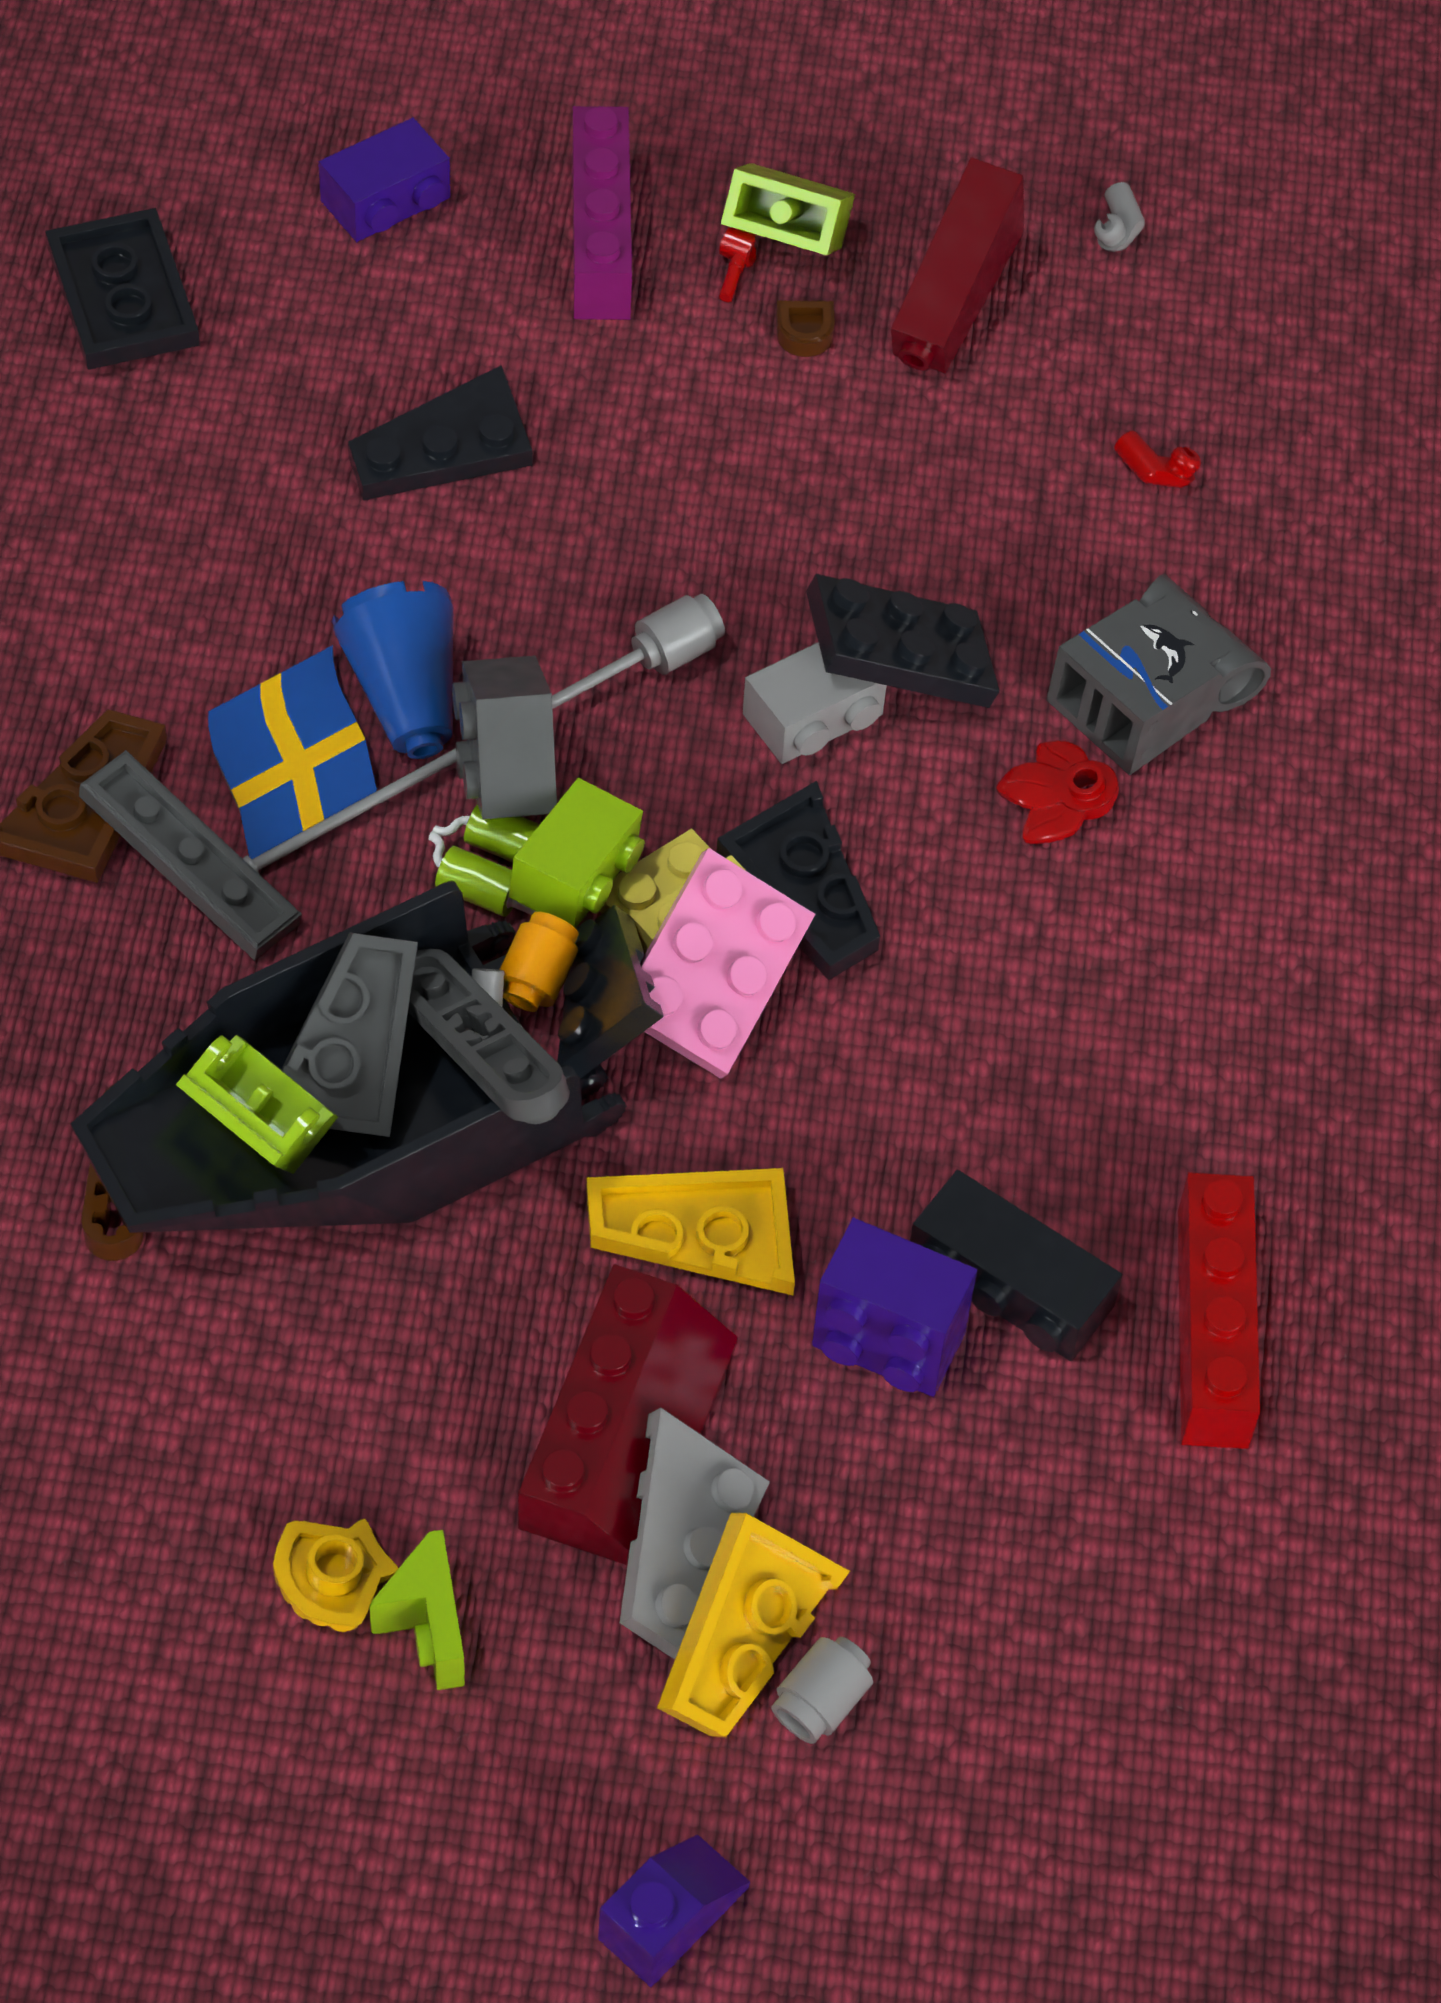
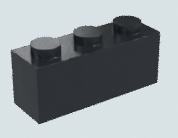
[910,1169,1123,1362]

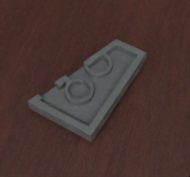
[281,932,418,1137]

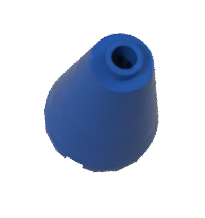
[332,581,453,759]

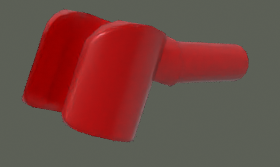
[719,227,757,302]

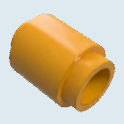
[499,912,579,1012]

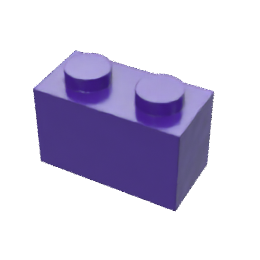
[318,117,451,242]

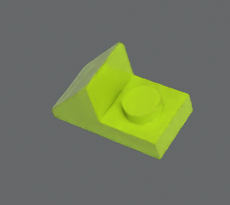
[369,1530,465,1690]

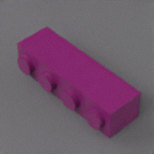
[572,106,632,320]

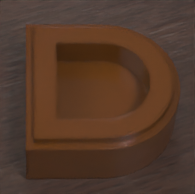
[776,300,834,357]

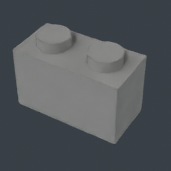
[742,642,887,764]

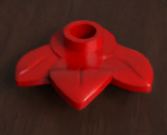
[996,740,1119,844]

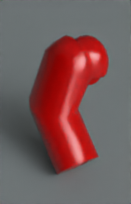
[1114,430,1201,488]

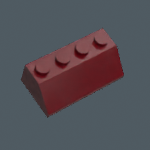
[518,1264,738,1565]

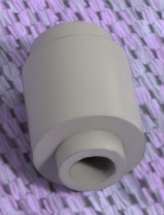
[771,1636,873,1744]

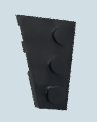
[348,365,533,501]
[716,781,880,980]
[557,905,664,1078]

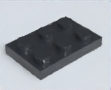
[45,208,200,370]
[806,574,1000,708]

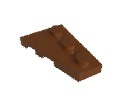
[0,709,167,883]

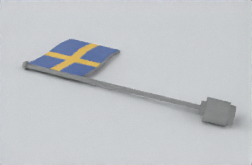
[208,594,725,874]

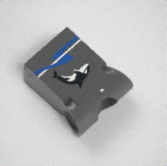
[1046,573,1271,776]

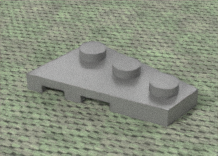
[619,1408,770,1660]

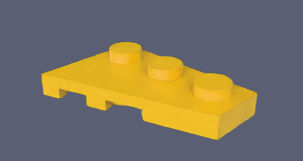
[586,1168,795,1296]
[657,1513,850,1737]

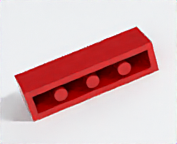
[1178,1172,1260,1449]

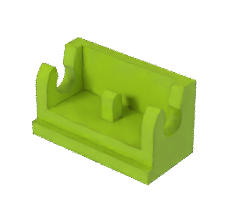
[176,1035,339,1174]

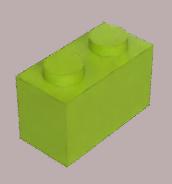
[721,163,856,255]
[508,778,645,928]

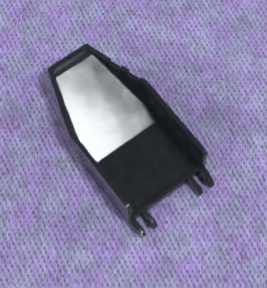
[70,881,627,1233]

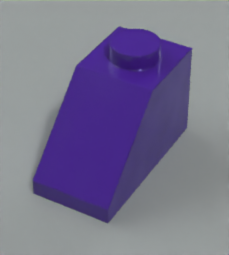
[598,1834,750,1988]

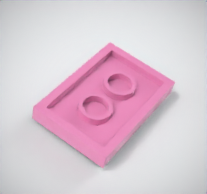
[640,848,815,1079]

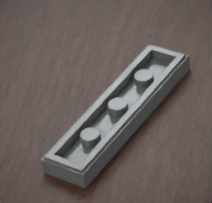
[79,750,302,961]

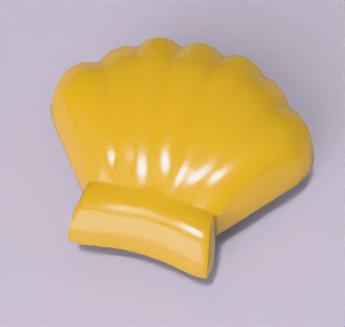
[273,1519,399,1632]

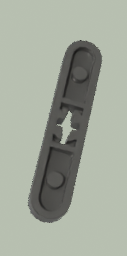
[408,949,570,1124]

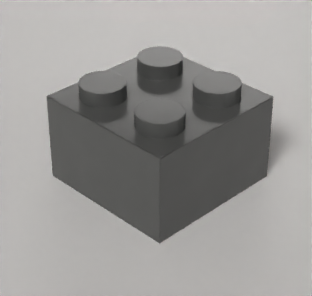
[452,655,557,819]

